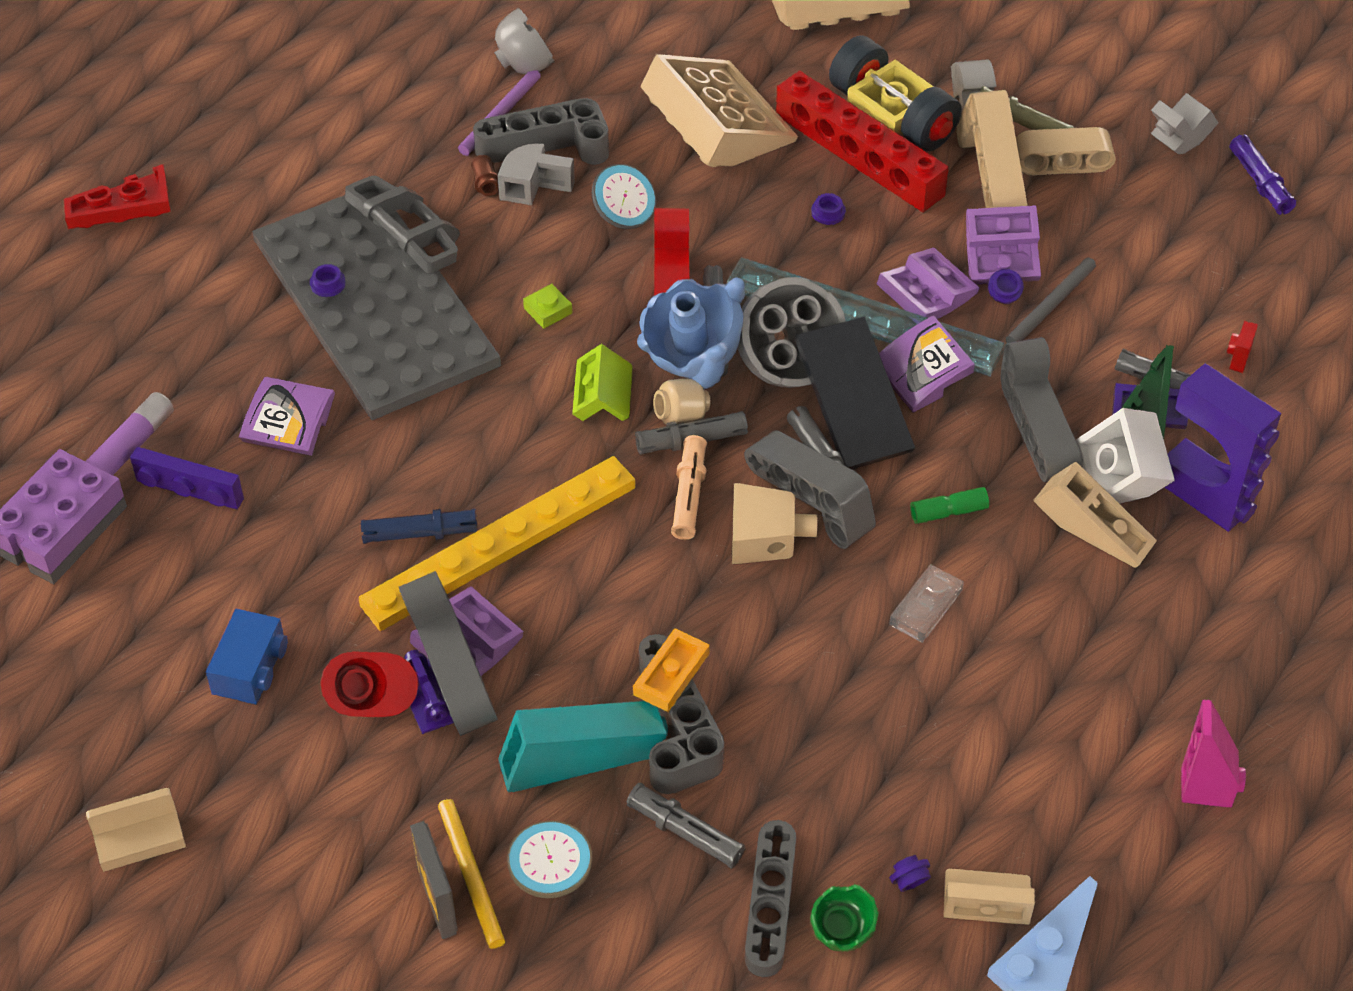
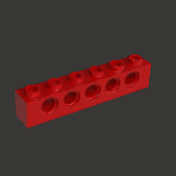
[776,70,949,213]

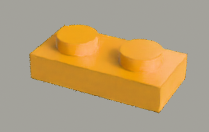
[633,628,710,712]

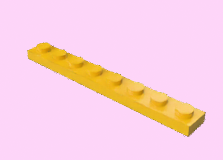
[358,456,635,632]

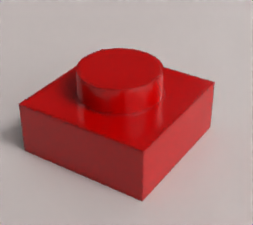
[1226,321,1258,373]

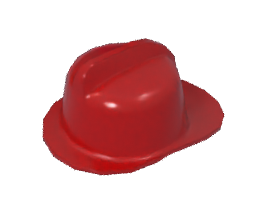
[320,651,419,717]

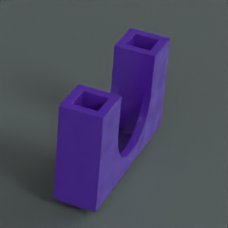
[1165,363,1281,532]

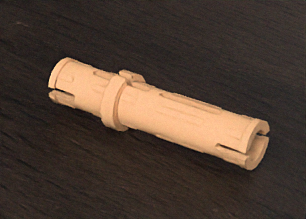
[671,435,707,540]

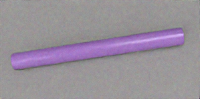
[458,70,541,156]

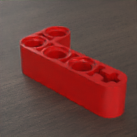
[654,208,689,296]

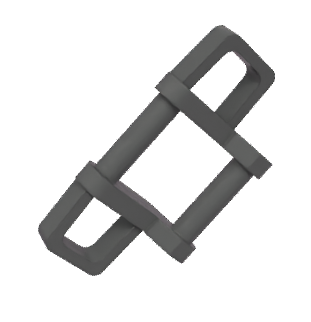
[345,175,460,273]

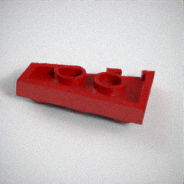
[64,164,171,229]

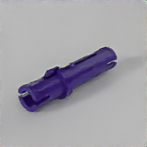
[1229,134,1296,215]

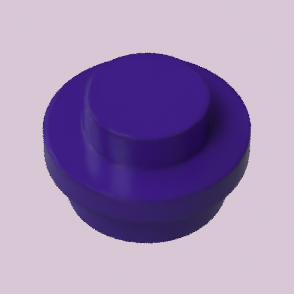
[811,193,846,225]
[310,264,346,297]
[988,269,1024,304]
[889,855,931,892]

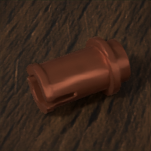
[471,155,499,196]

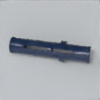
[361,509,478,544]

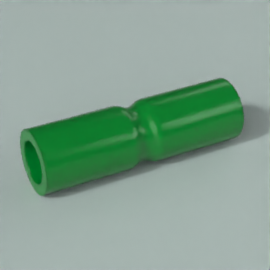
[910,487,989,524]

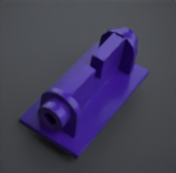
[404,650,454,734]

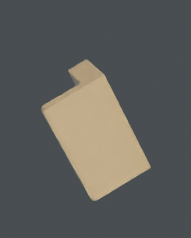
[86,788,186,872]
[944,869,1035,925]

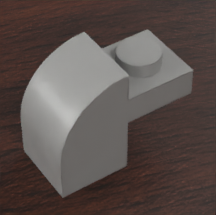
[951,60,996,110]
[1151,93,1218,154]
[497,144,575,205]

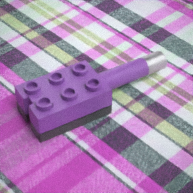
[0,392,174,585]

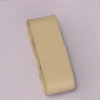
[1016,127,1116,175]

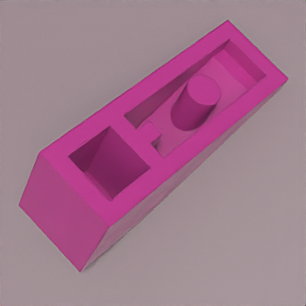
[1181,700,1246,808]

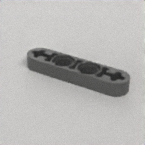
[745,820,796,977]

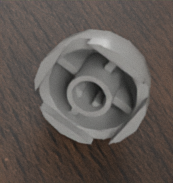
[494,8,555,75]

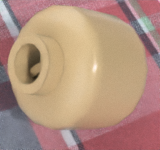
[653,378,710,424]

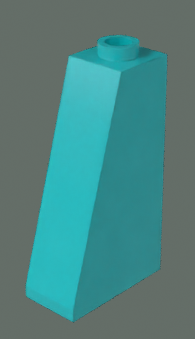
[498,701,668,792]

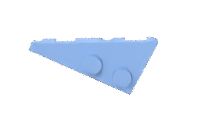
[987,876,1098,991]

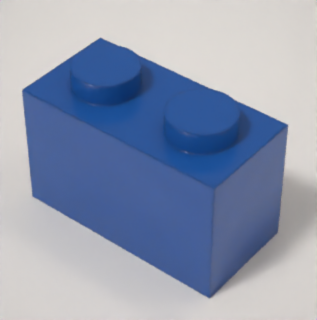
[206,608,288,705]

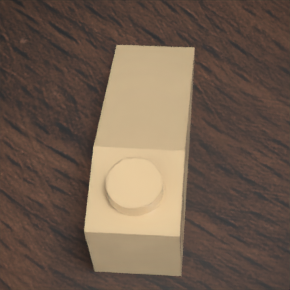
[1034,462,1157,568]

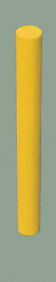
[438,799,505,949]

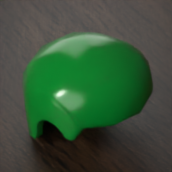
[810,884,879,952]

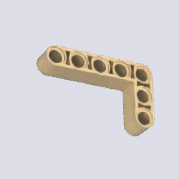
[957,90,1028,208]

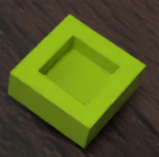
[523,284,573,329]

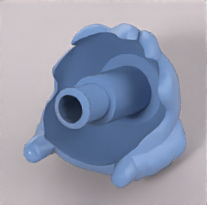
[637,278,745,389]

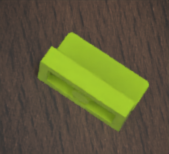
[572,343,632,421]

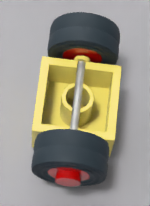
[829,35,962,152]

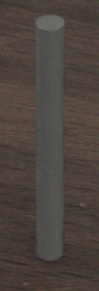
[1006,257,1096,343]

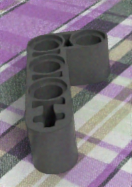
[473,98,609,165]
[1000,337,1083,482]
[744,430,876,549]
[399,571,498,736]
[639,634,724,794]

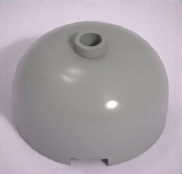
[738,277,846,388]

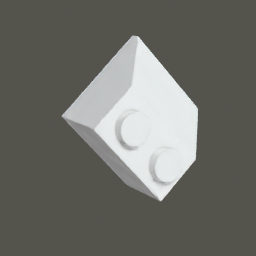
[1076,408,1175,504]

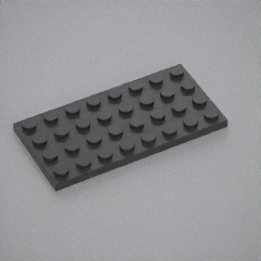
[252,191,501,420]

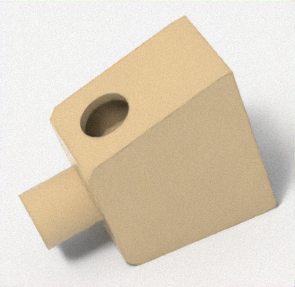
[732,483,817,564]

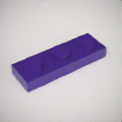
[130,447,244,510]

